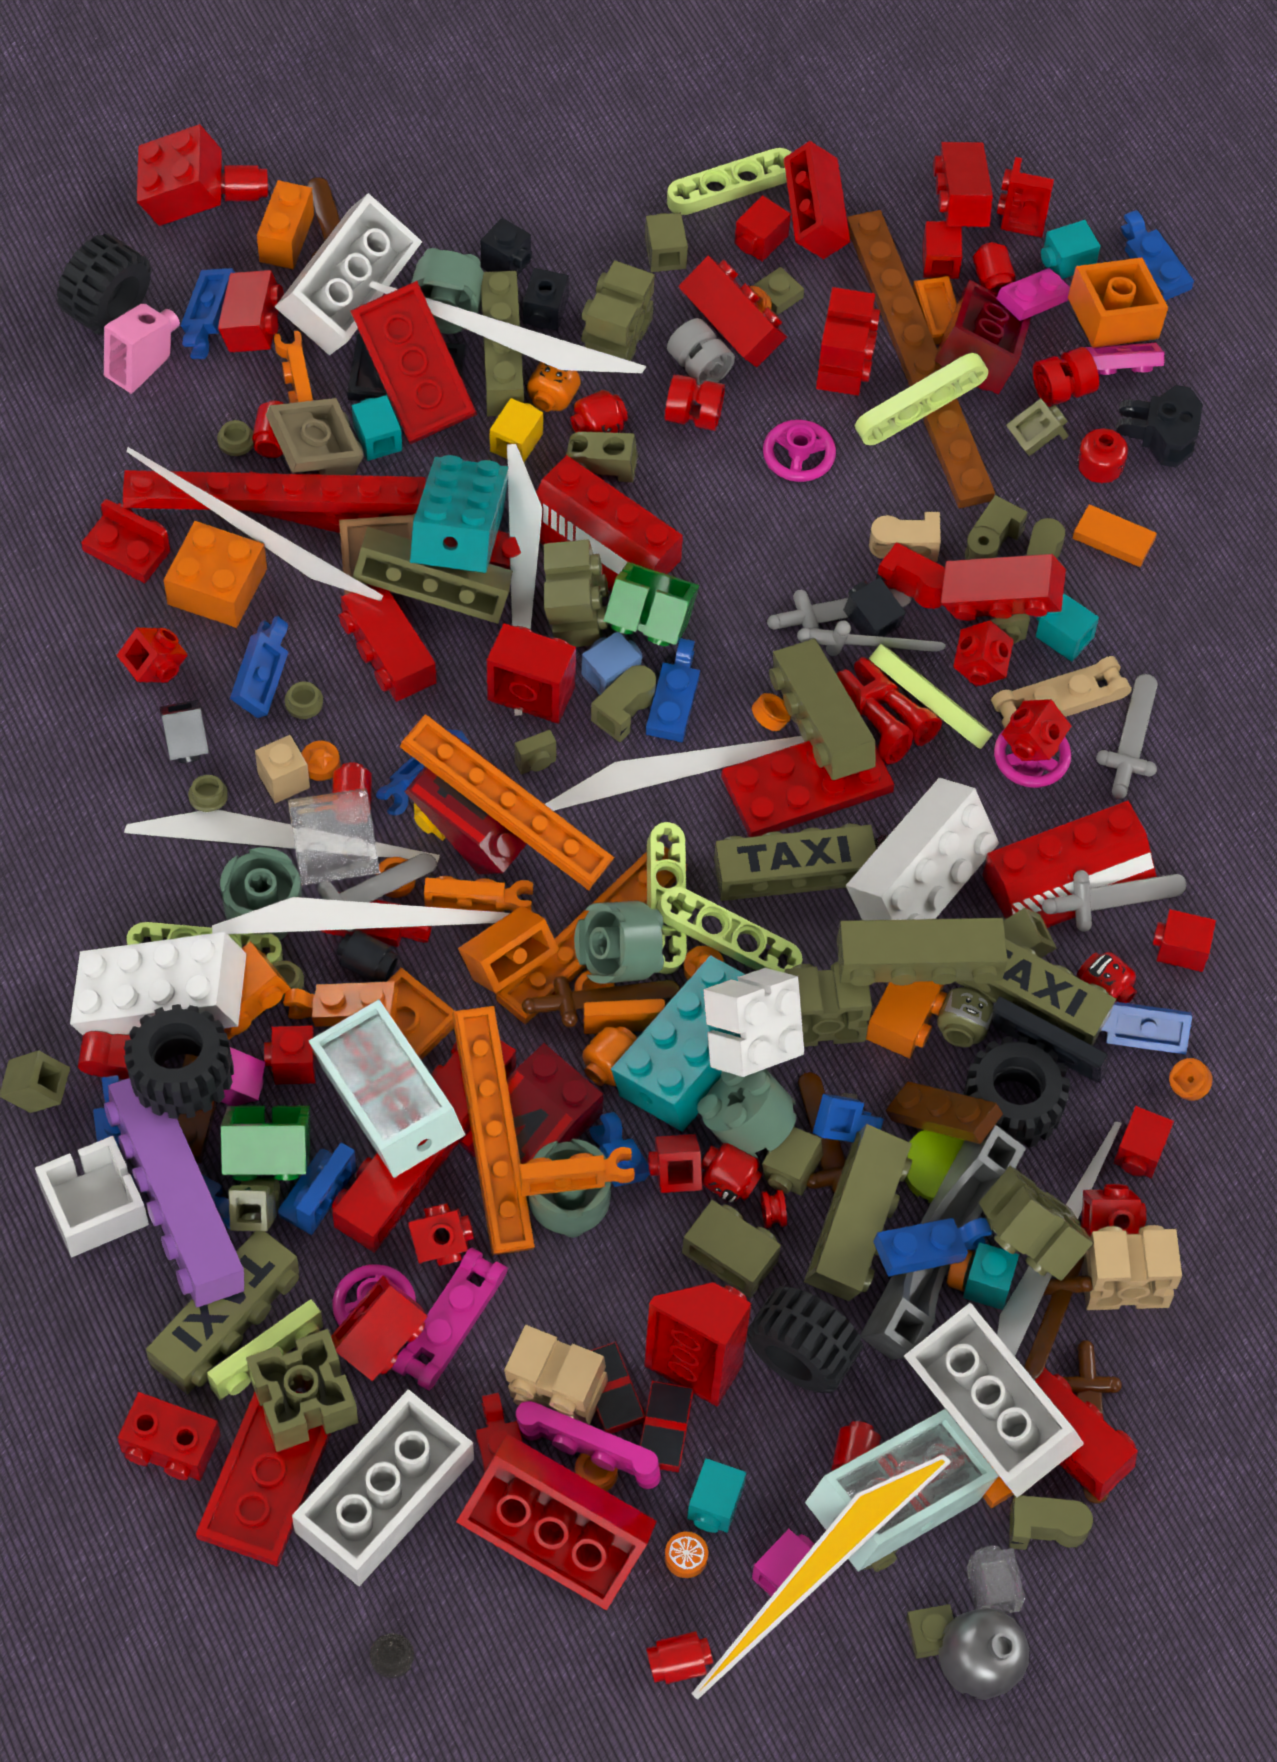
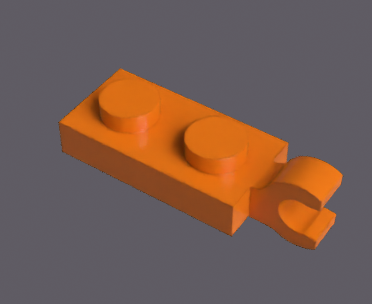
[274,331,313,403]
[424,876,533,912]
[284,981,398,1027]
[520,1147,635,1196]

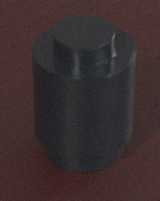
[337,929,399,982]

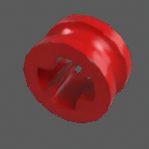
[761,1190,787,1229]

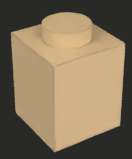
[255,735,310,803]

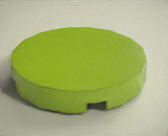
[905,1130,965,1203]

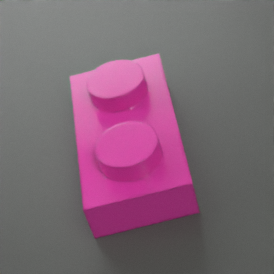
[996,268,1070,321]
[1085,343,1164,375]

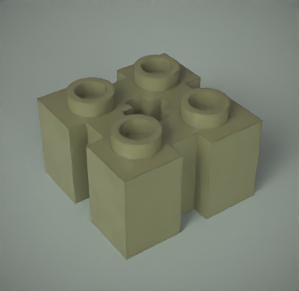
[581,260,655,361]
[544,539,609,647]
[784,962,872,1047]
[979,1165,1093,1281]
[246,1329,358,1452]

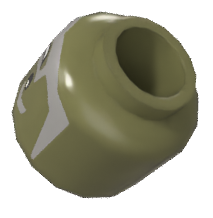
[937,987,994,1047]

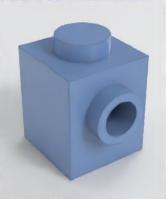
[581,632,643,695]

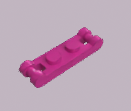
[392,1247,508,1391]
[516,1401,661,1489]

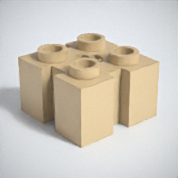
[1082,1225,1182,1310]
[504,1325,608,1425]

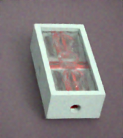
[309,999,465,1178]
[805,1409,999,1572]

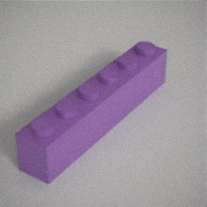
[104,1078,244,1308]

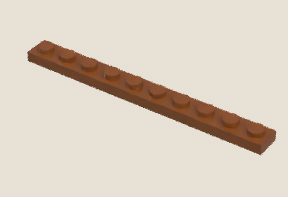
[847,210,995,509]

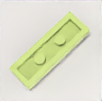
[207,1299,323,1400]

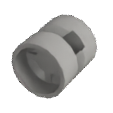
[667,318,735,385]

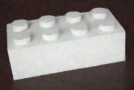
[275,193,422,355]
[846,778,999,920]
[70,932,247,1035]
[904,1303,1084,1498]
[292,1389,474,1586]

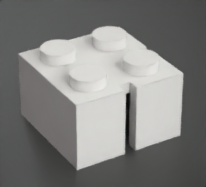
[704,968,804,1077]
[35,1136,149,1257]

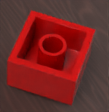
[137,124,222,226]
[487,623,576,724]

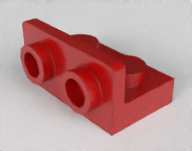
[997,157,1054,238]
[81,499,170,584]

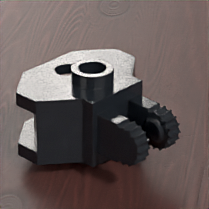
[1116,385,1203,468]

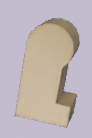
[869,512,941,562]

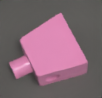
[104,304,180,394]

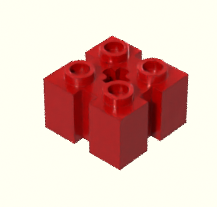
[816,287,880,396]

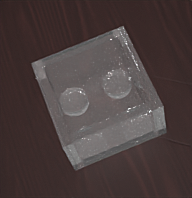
[288,788,380,885]

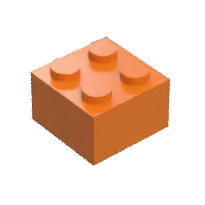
[1067,257,1168,348]
[164,521,267,628]

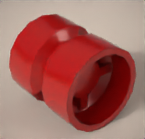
[1032,347,1099,407]
[664,374,725,431]

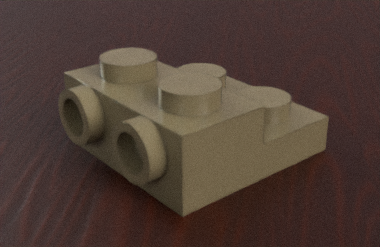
[266,398,363,475]

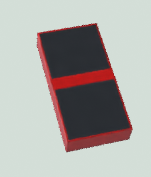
[590,1342,645,1434]
[640,1381,694,1473]

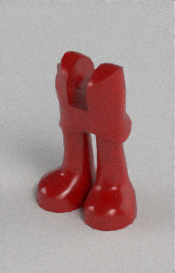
[836,656,942,764]

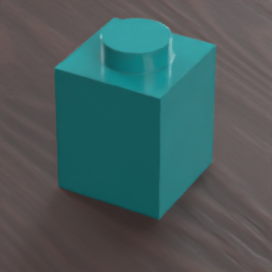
[1041,220,1101,279]
[352,395,402,461]
[1036,593,1099,662]
[963,1242,1019,1310]
[687,1458,746,1533]

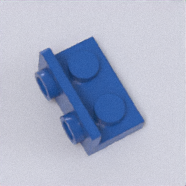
[278,1143,356,1235]

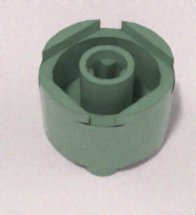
[411,248,484,334]
[220,847,303,940]
[574,901,664,984]
[697,1069,797,1158]
[528,1139,611,1238]

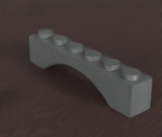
[860,1125,1026,1360]

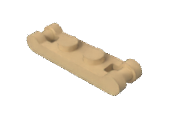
[991,656,1132,728]

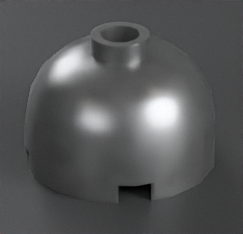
[939,1608,1029,1700]

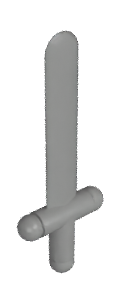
[767,589,911,630]
[797,621,946,656]
[1096,674,1158,799]
[317,853,437,931]
[1042,870,1186,932]

